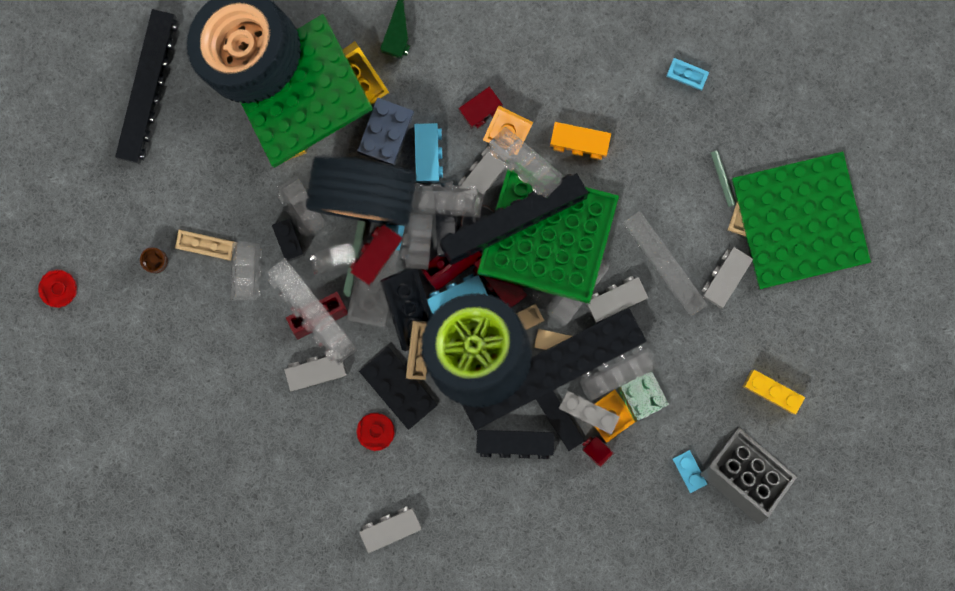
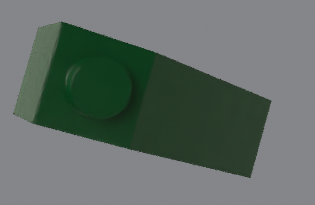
[380,0,411,59]

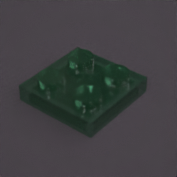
[618,371,669,422]

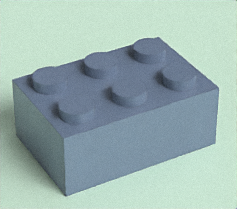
[357,98,414,166]

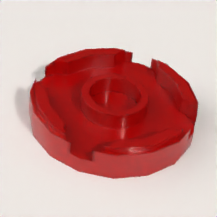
[38,270,77,308]
[356,413,395,451]

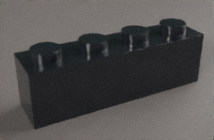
[476,430,554,459]

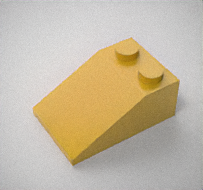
[343,41,389,104]

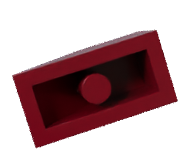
[582,436,614,467]

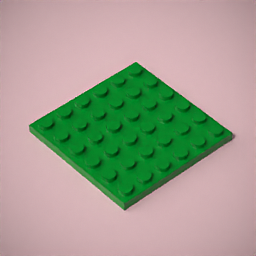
[240,14,373,168]
[731,152,871,290]
[478,167,619,304]

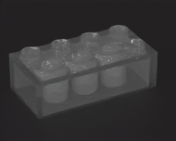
[347,244,400,328]

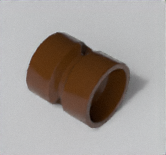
[140,247,168,274]

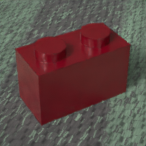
[458,86,503,129]

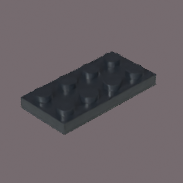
[380,265,431,352]
[359,347,438,430]

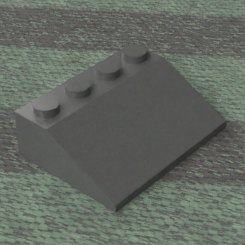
[700,427,797,525]

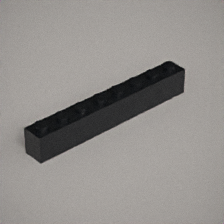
[115,9,178,164]
[440,173,588,266]

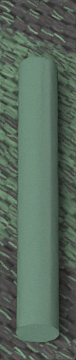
[711,150,736,207]

